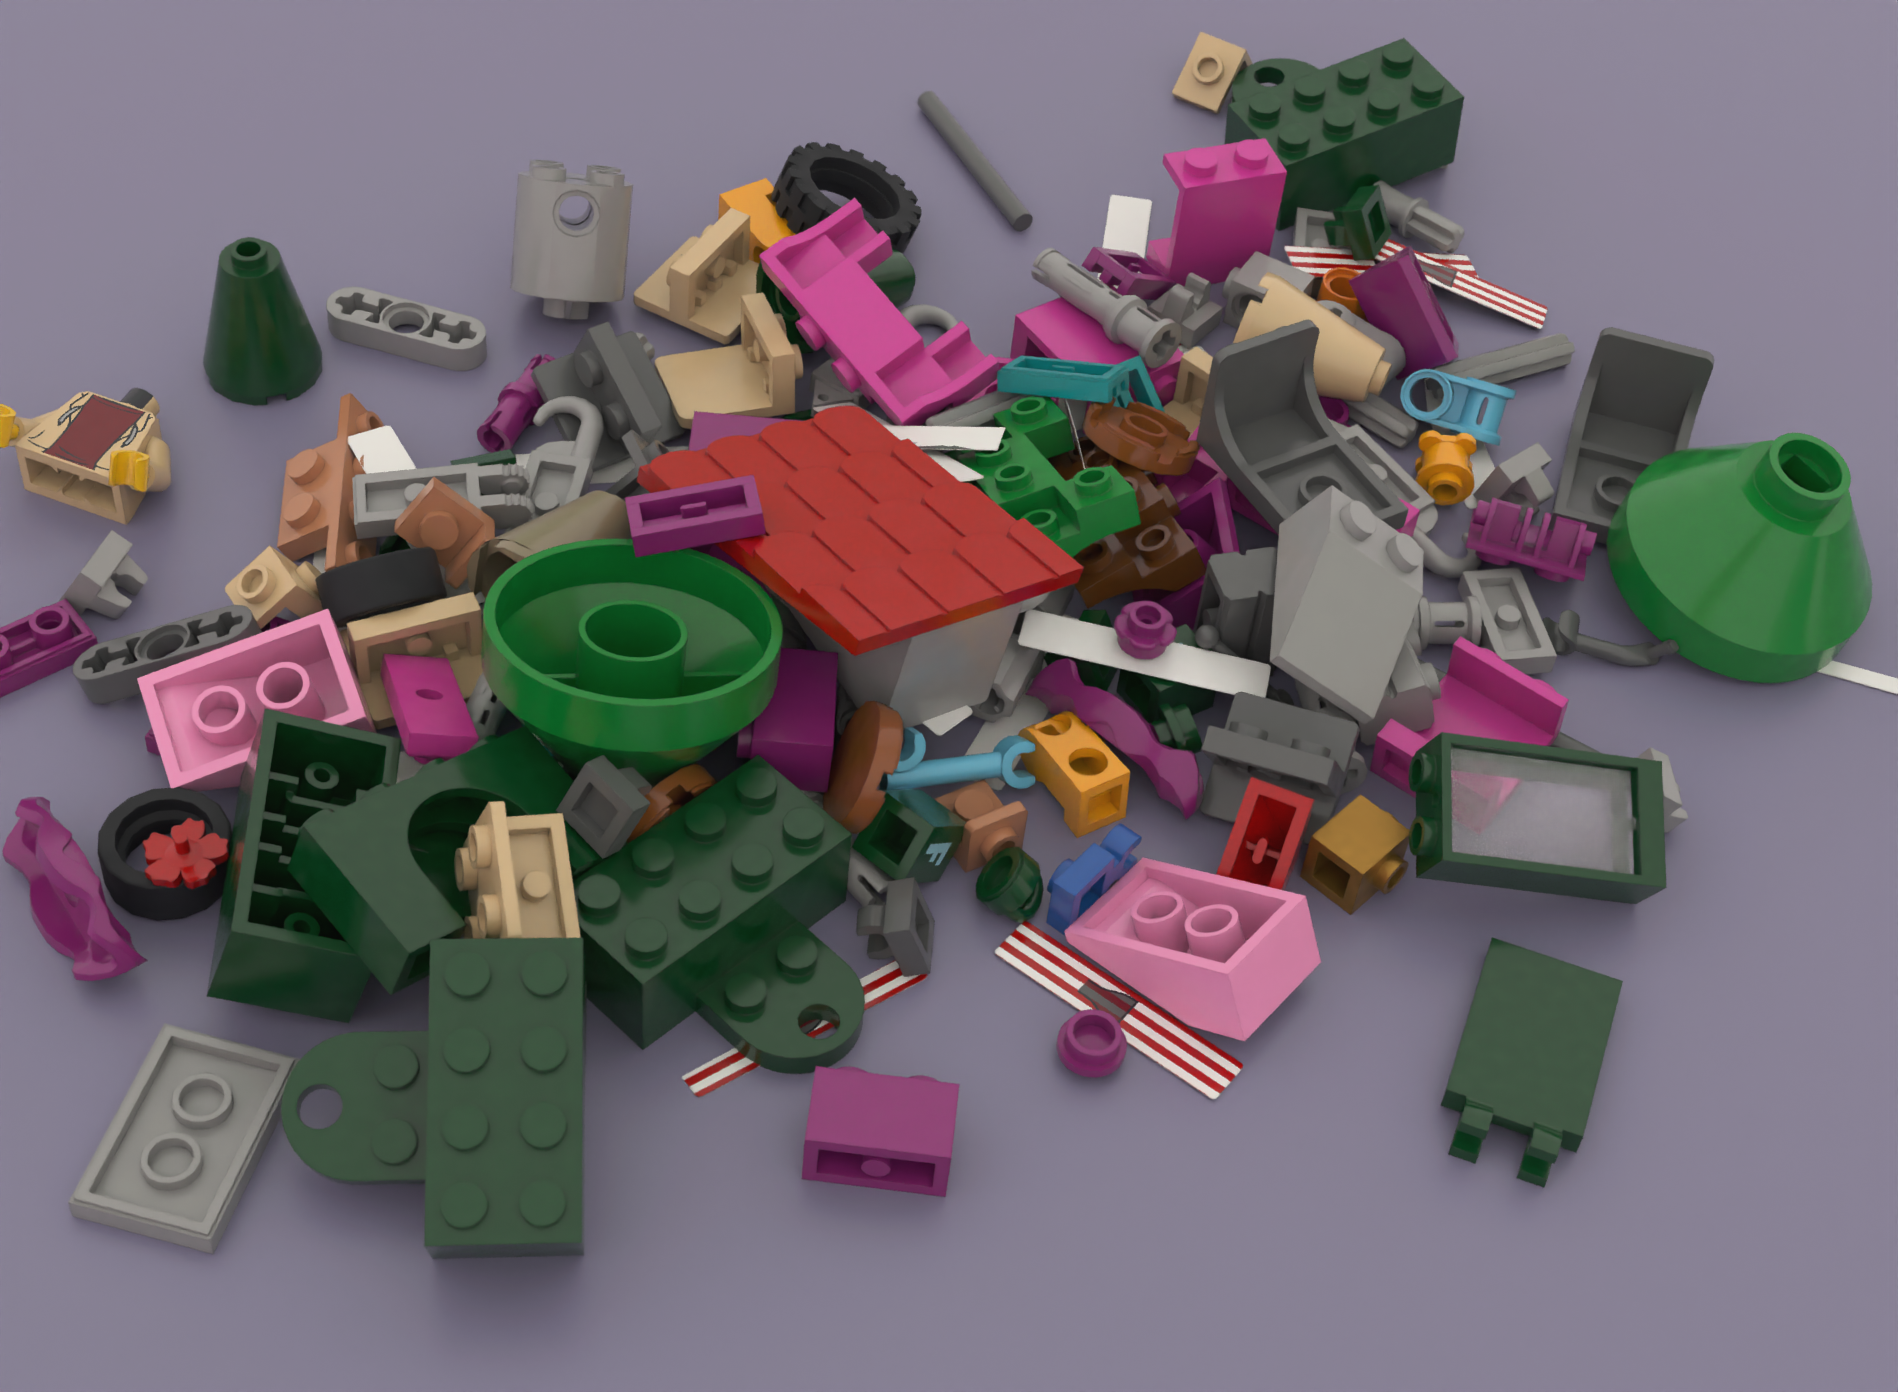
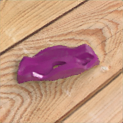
[1025,658,1204,820]
[2,797,148,981]

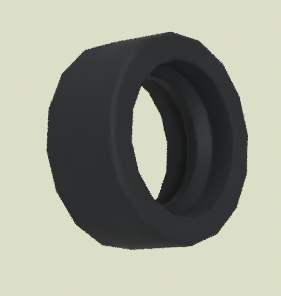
[315,547,447,628]
[98,787,232,921]

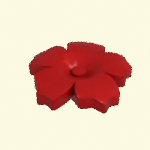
[142,818,229,889]

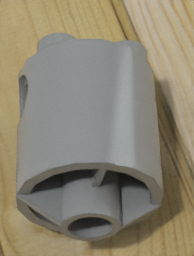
[510,159,633,319]

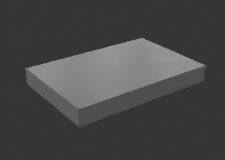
[68,1023,300,1254]

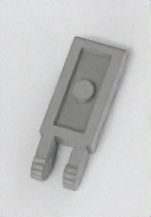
[352,463,533,539]

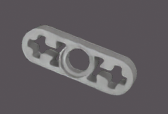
[326,287,487,371]

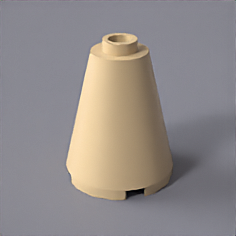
[1233,272,1392,403]

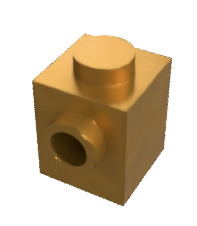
[1300,794,1410,915]

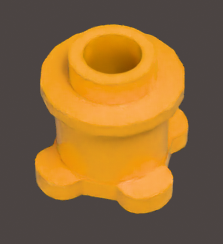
[1415,430,1477,505]

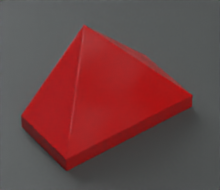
[1216,777,1315,891]

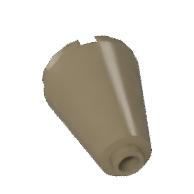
[467,490,632,599]

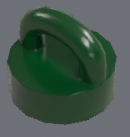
[975,847,1044,923]

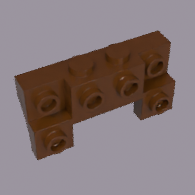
[1047,436,1206,609]

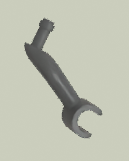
[1543,610,1679,666]

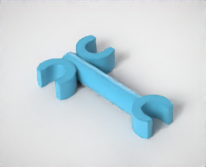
[878,727,1035,791]

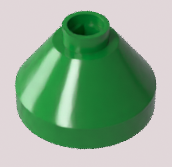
[1607,433,1872,683]
[481,538,783,788]

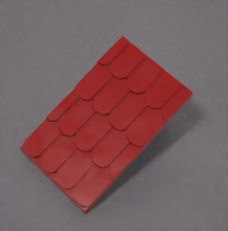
[636,406,1084,730]

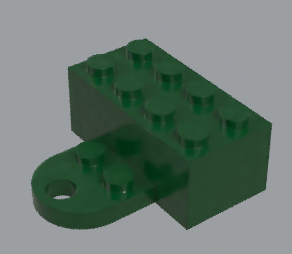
[1225,38,1464,231]
[207,708,472,1023]
[573,755,865,1074]
[281,938,585,1259]

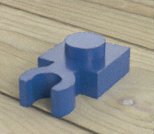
[1046,823,1142,935]

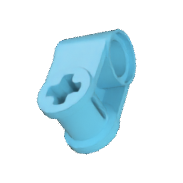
[1400,369,1516,446]

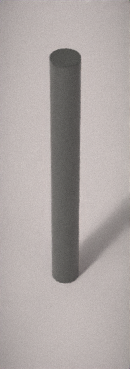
[917,91,1033,231]

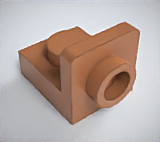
[394,477,495,589]
[935,779,1028,873]

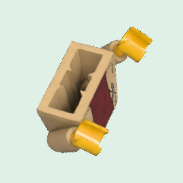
[0,388,171,525]

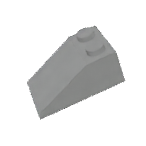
[1270,485,1424,725]

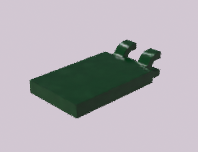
[1440,937,1623,1188]

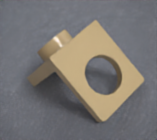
[1172,31,1252,114]

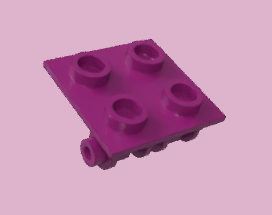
[1465,497,1597,582]

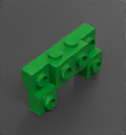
[943,396,1141,558]

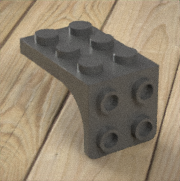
[1196,319,1409,535]
[1548,327,1714,544]

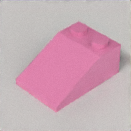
[137,609,377,792]
[1064,858,1321,1041]

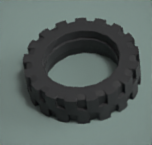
[772,142,922,254]

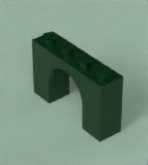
[287,726,628,995]

